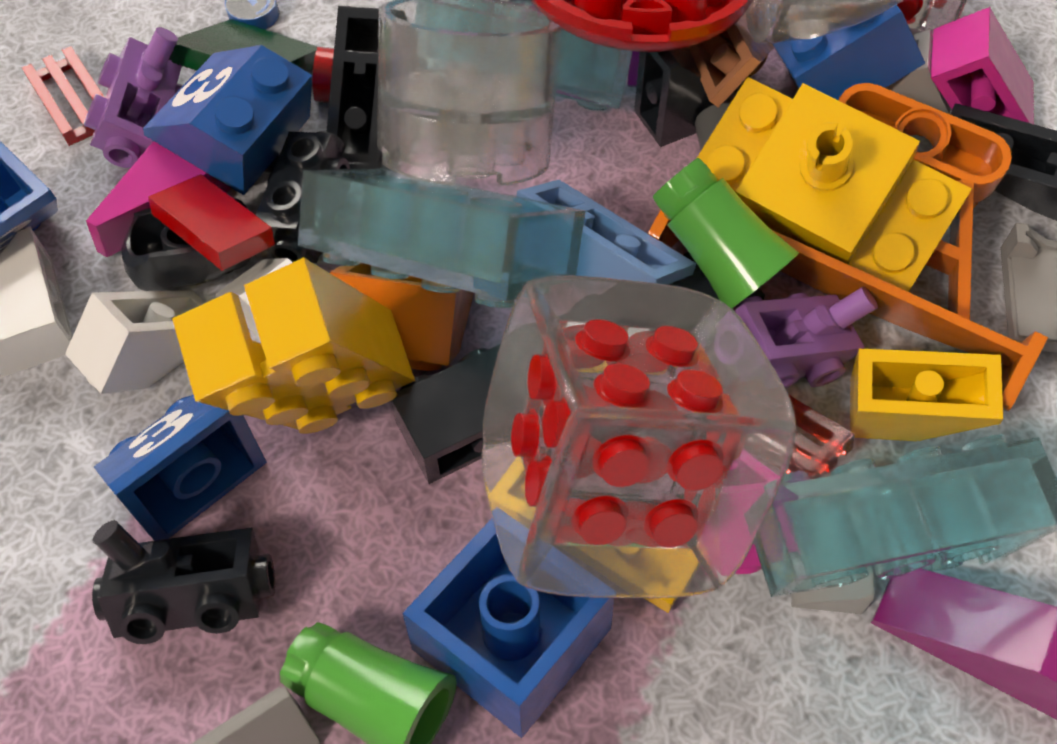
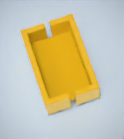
[172,258,415,434]

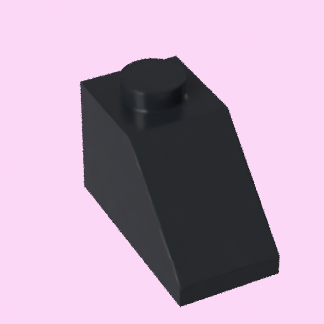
[634,48,714,147]

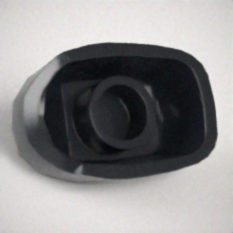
[121,197,256,291]

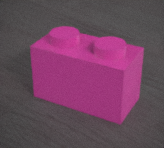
[931,7,1034,124]

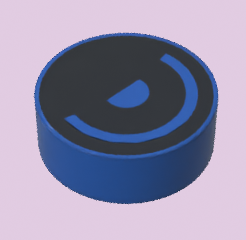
[225,0,279,30]

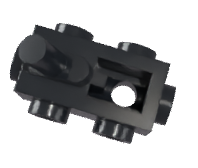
[256,131,351,264]
[92,520,276,644]

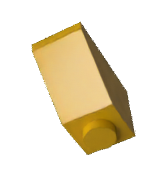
[850,348,1003,442]

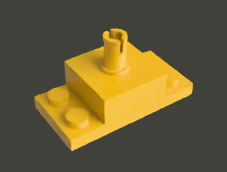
[696,77,972,292]

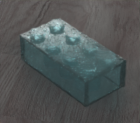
[298,168,586,308]

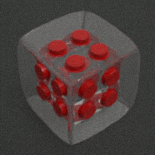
[482,275,796,598]

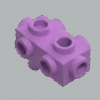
[84,27,183,168]
[715,286,878,394]

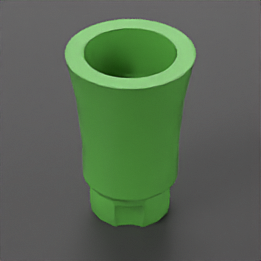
[653,158,799,312]
[280,622,457,744]

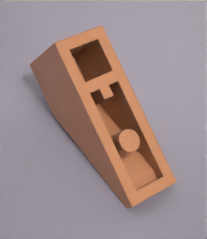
[687,12,774,108]

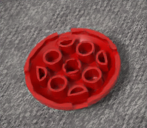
[531,0,753,52]

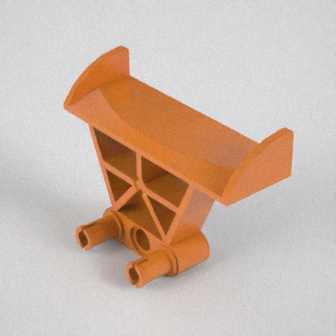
[648,83,1048,412]

